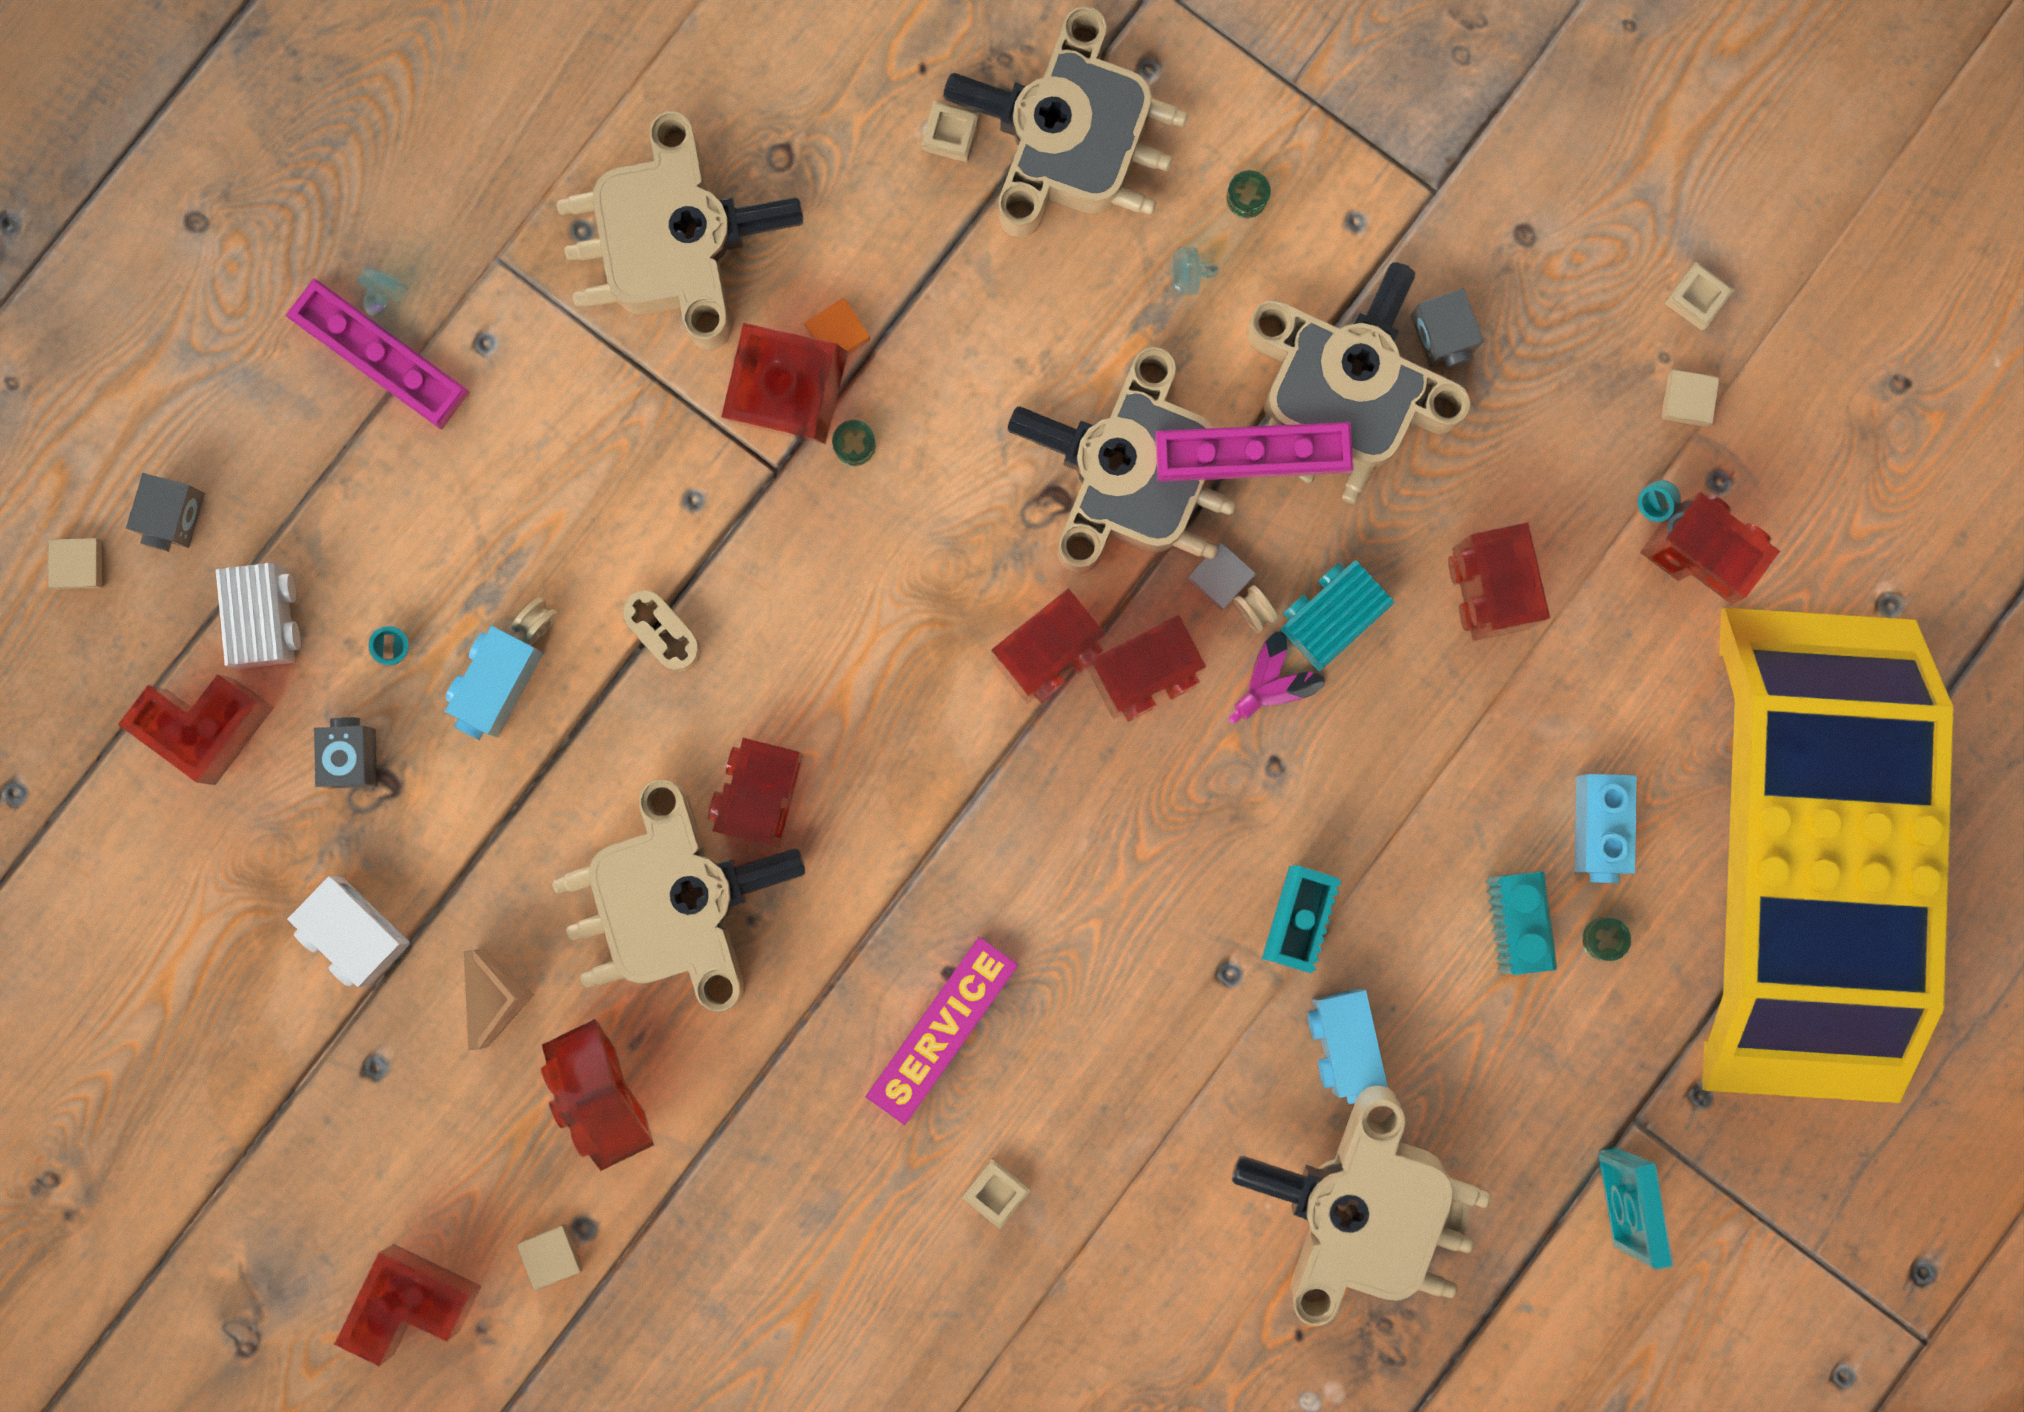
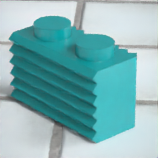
[1280,560,1395,671]
[1262,865,1341,973]
[1485,871,1557,975]

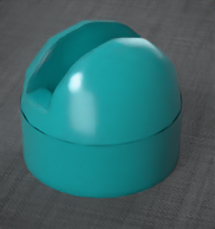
[1638,480,1681,522]
[369,626,409,666]

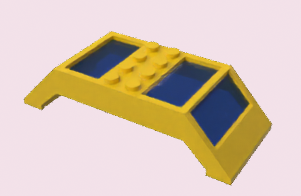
[1702,608,1953,1103]

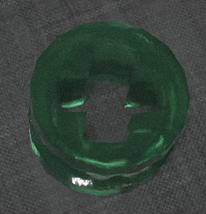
[1226,170,1271,218]
[832,420,876,467]
[1582,918,1631,961]

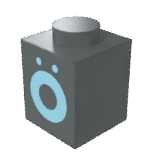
[1411,288,1484,369]
[126,473,205,552]
[314,717,377,789]

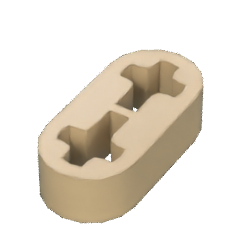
[623,590,701,672]

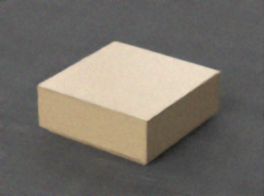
[921,101,979,162]
[1664,262,1734,331]
[1661,369,1720,427]
[48,538,102,590]
[962,1158,1031,1229]
[517,1224,583,1291]

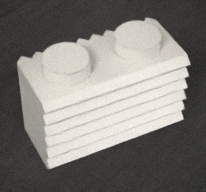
[216,563,301,670]

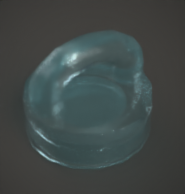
[1172,247,1219,295]
[357,265,408,315]

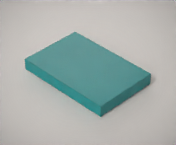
[1598,1148,1673,1270]

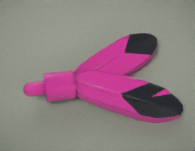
[1229,632,1325,724]

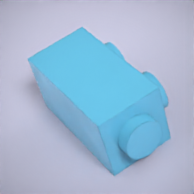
[445,625,543,740]
[1574,774,1637,883]
[1307,988,1388,1104]

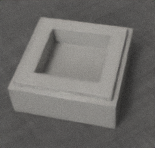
[1187,542,1256,611]

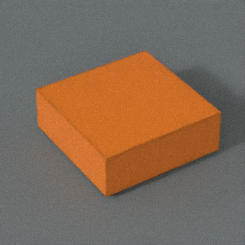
[804,297,871,365]

